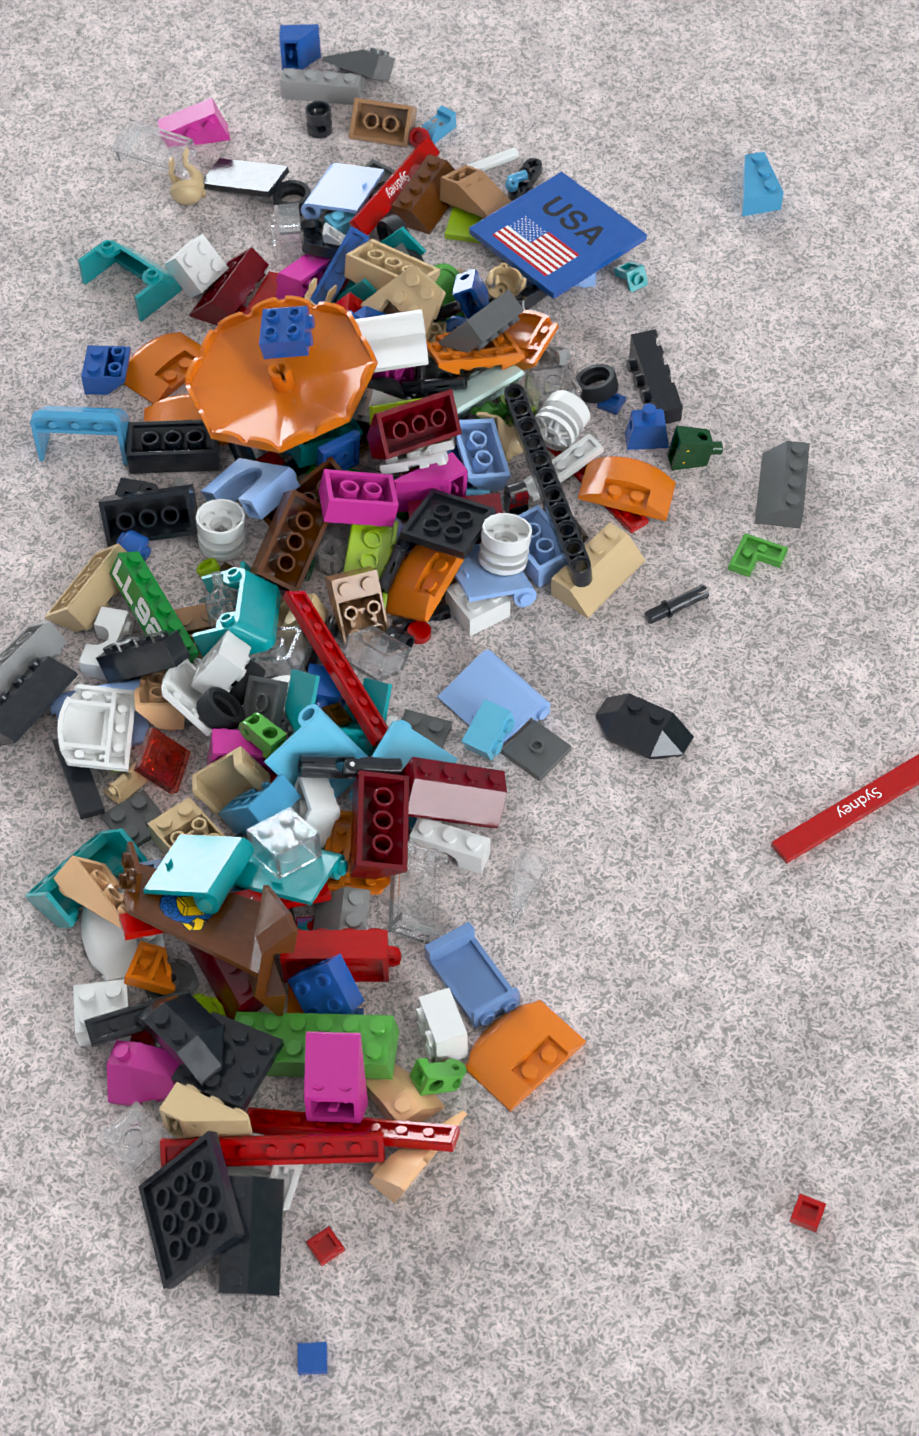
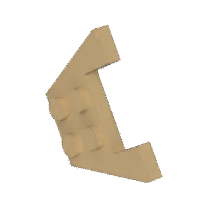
[361,265,446,340]

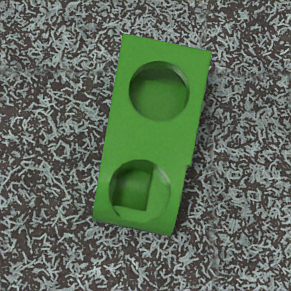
[238,712,287,759]
[409,1058,467,1096]

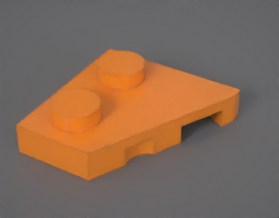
[124,941,176,995]

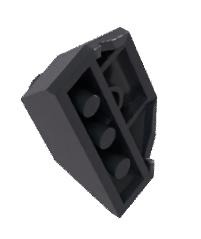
[595,693,694,759]
[134,993,224,1086]

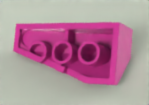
[107,1040,179,1107]

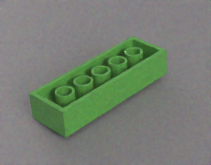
[235,1012,400,1080]

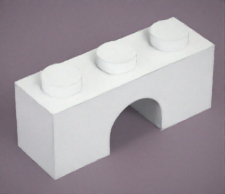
[79,606,133,680]
[409,818,490,874]

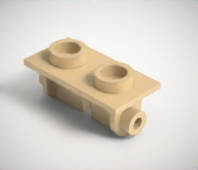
[103,757,156,804]

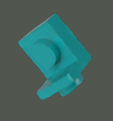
[614,260,648,292]

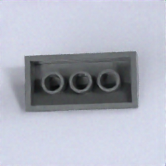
[439,290,524,353]
[755,441,810,529]

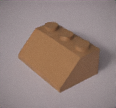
[349,98,417,147]

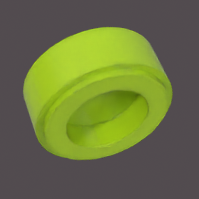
[196,558,220,579]

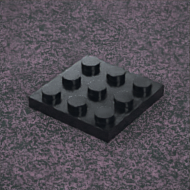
[400,488,495,559]
[171,1011,284,1112]

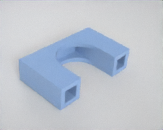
[201,458,300,520]

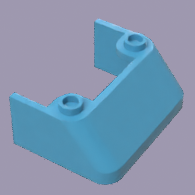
[30,405,130,465]

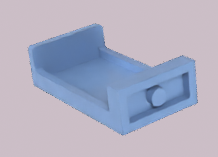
[424,922,520,1029]

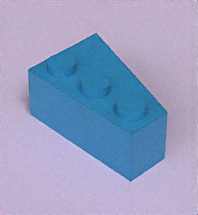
[742,152,784,217]
[218,774,301,836]

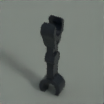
[392,604,451,633]

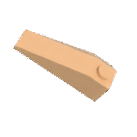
[134,670,184,731]
[54,855,128,928]
[366,1064,445,1122]
[369,1111,467,1203]

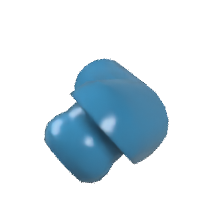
[505,170,528,192]

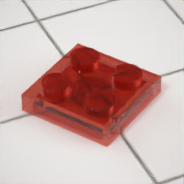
[134,727,191,794]

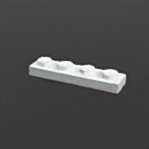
[523,434,604,503]

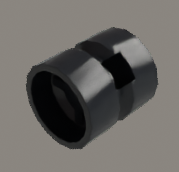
[305,101,333,139]

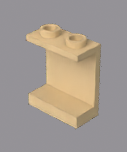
[191,746,271,820]

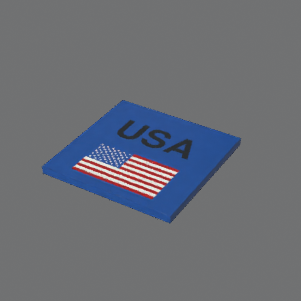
[469,171,647,299]

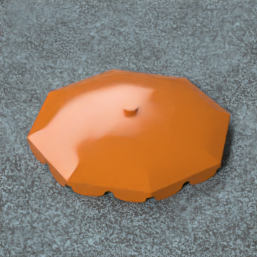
[185,295,378,453]

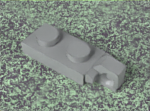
[541,346,571,366]

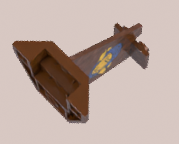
[119,841,298,1016]

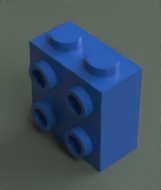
[259,306,315,359]
[287,954,365,1014]

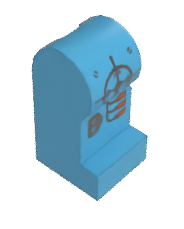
[422,105,456,144]

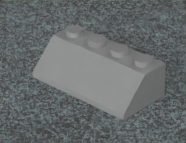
[280,68,366,105]
[0,620,68,694]

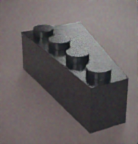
[626,329,683,424]
[96,630,190,683]

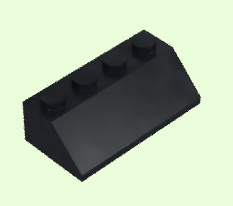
[126,419,220,474]
[98,484,198,547]
[0,656,78,746]
[218,1175,285,1296]

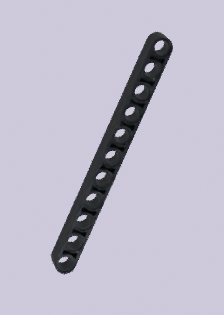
[504,383,593,587]

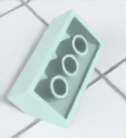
[453,365,525,420]

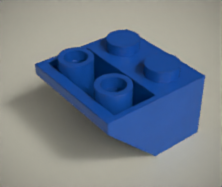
[279,24,321,71]
[81,345,131,395]

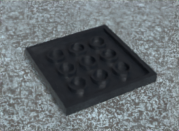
[138,1131,245,1289]

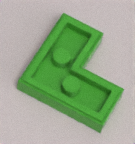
[728,533,788,577]

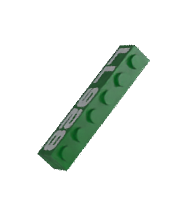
[110,551,199,671]

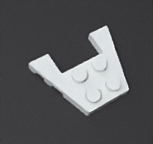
[380,437,456,474]

